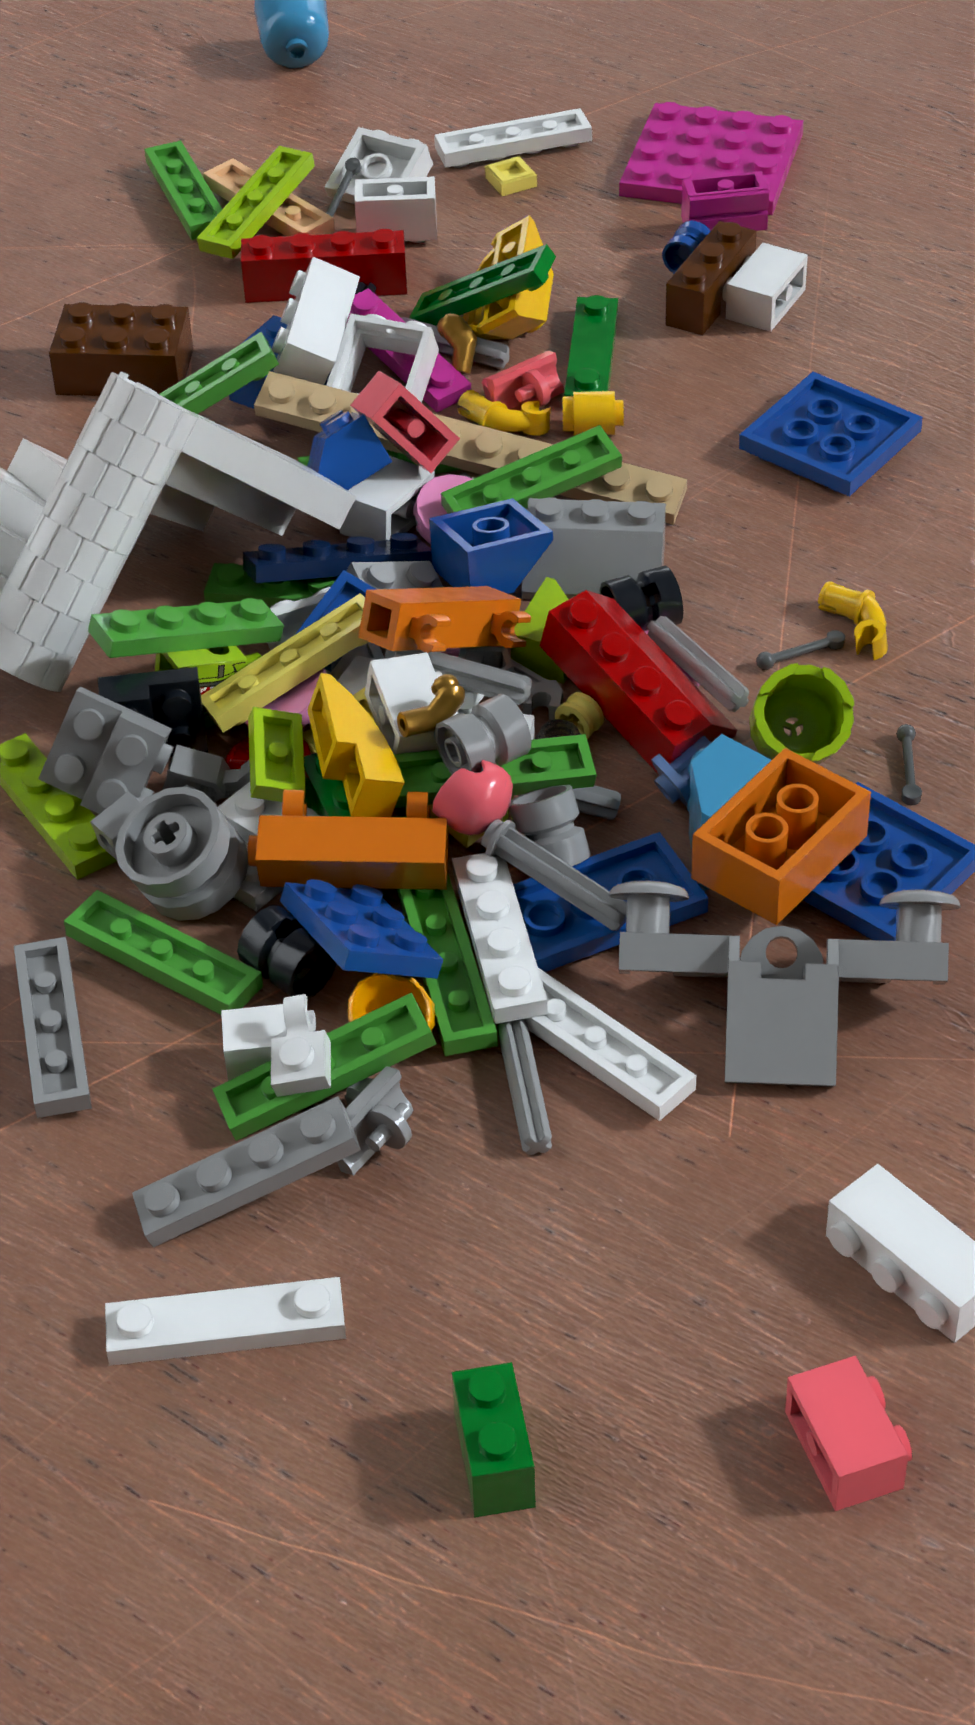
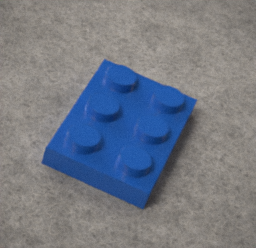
[280,879,444,979]

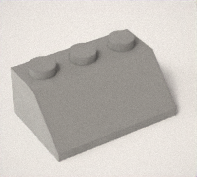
[522,497,666,600]

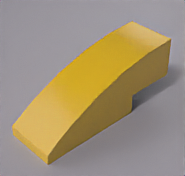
[307,673,405,817]

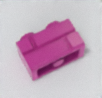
[681,171,769,231]

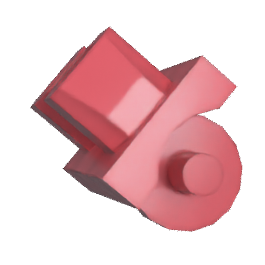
[482,350,564,411]

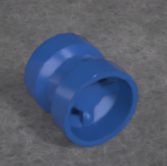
[662,220,710,273]

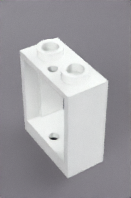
[326,313,439,403]

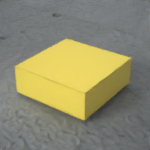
[485,156,537,197]

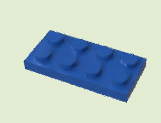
[513,832,708,972]

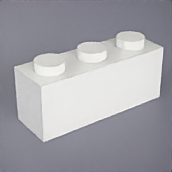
[272,257,360,385]
[826,1164,975,1343]

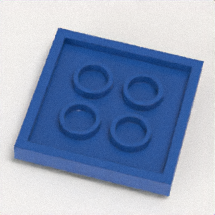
[739,372,923,497]
[803,782,975,941]

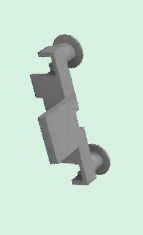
[608,880,961,1087]

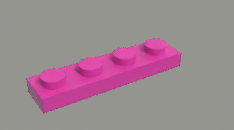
[346,288,471,413]

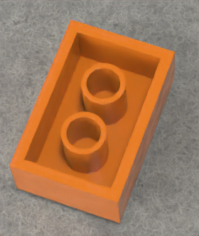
[691,748,871,925]

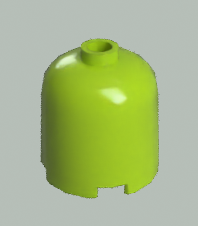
[749,663,854,764]

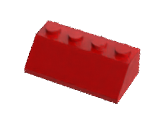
[241,229,407,303]
[539,590,738,775]

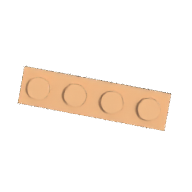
[203,158,335,236]

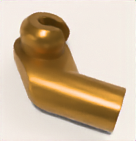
[437,313,477,375]
[397,674,465,737]

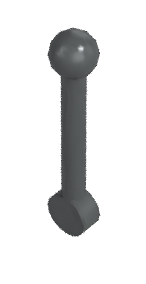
[326,158,362,218]
[756,630,845,670]
[896,724,922,805]

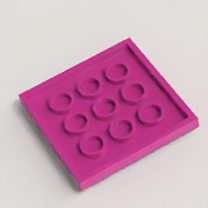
[619,102,804,215]

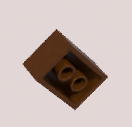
[49,302,194,396]

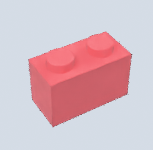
[350,371,460,473]
[785,1355,912,1511]

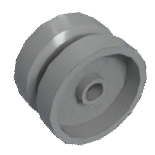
[115,787,248,921]

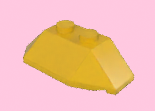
[463,215,554,339]

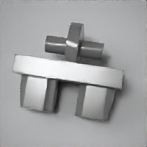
[337,1066,414,1176]

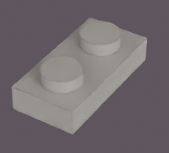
[347,561,443,589]

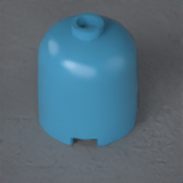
[254,0,329,68]

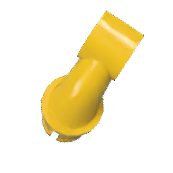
[457,390,551,436]
[818,581,888,661]

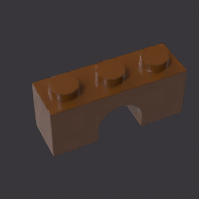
[665,221,757,336]

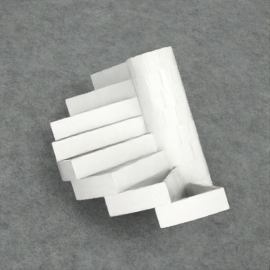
[0,371,357,692]

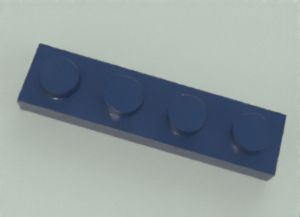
[243,533,432,583]

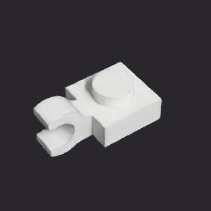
[271,994,331,1097]

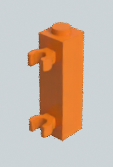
[358,586,531,653]
[248,790,449,890]

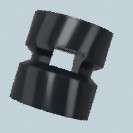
[600,565,684,631]
[237,905,337,999]

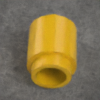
[562,391,624,436]

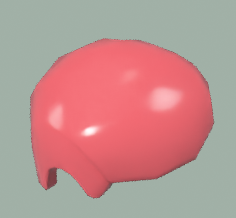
[432,760,513,835]

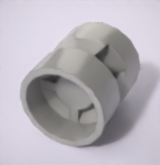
[434,693,531,774]
[509,785,591,866]

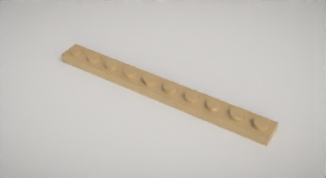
[254,371,687,525]

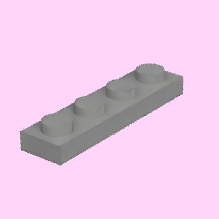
[14,937,92,1118]
[132,1096,361,1248]

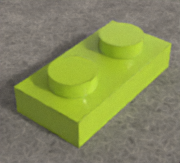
[248,707,305,802]

